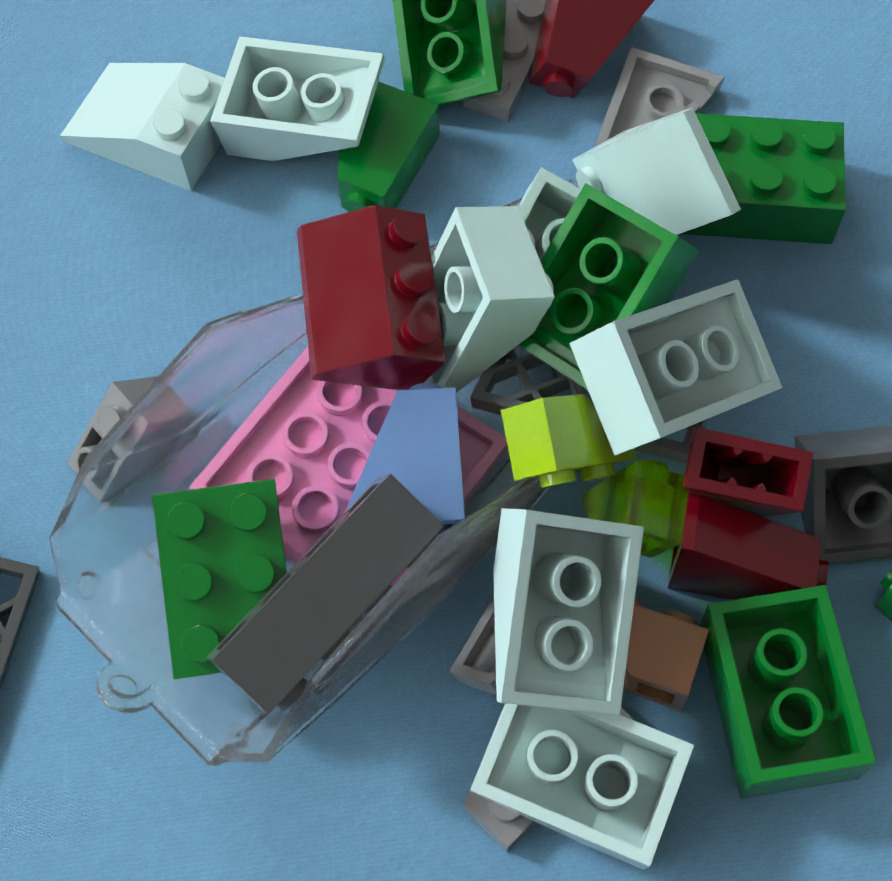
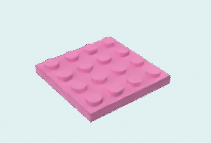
[189,346,508,625]

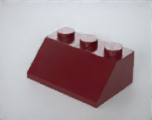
[297,205,446,390]

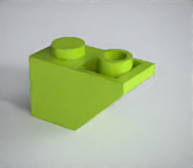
[501,394,637,488]

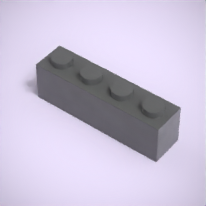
[206,473,444,714]

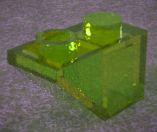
[582,459,688,558]

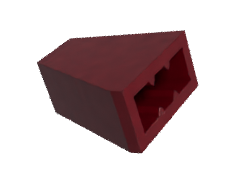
[528,0,654,98]
[682,427,813,517]
[667,493,828,600]

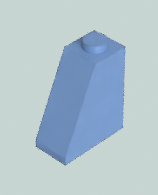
[345,383,465,540]

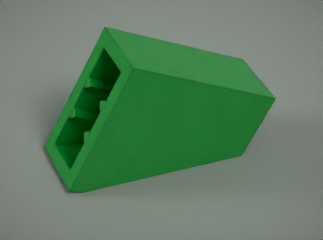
[337,81,440,212]

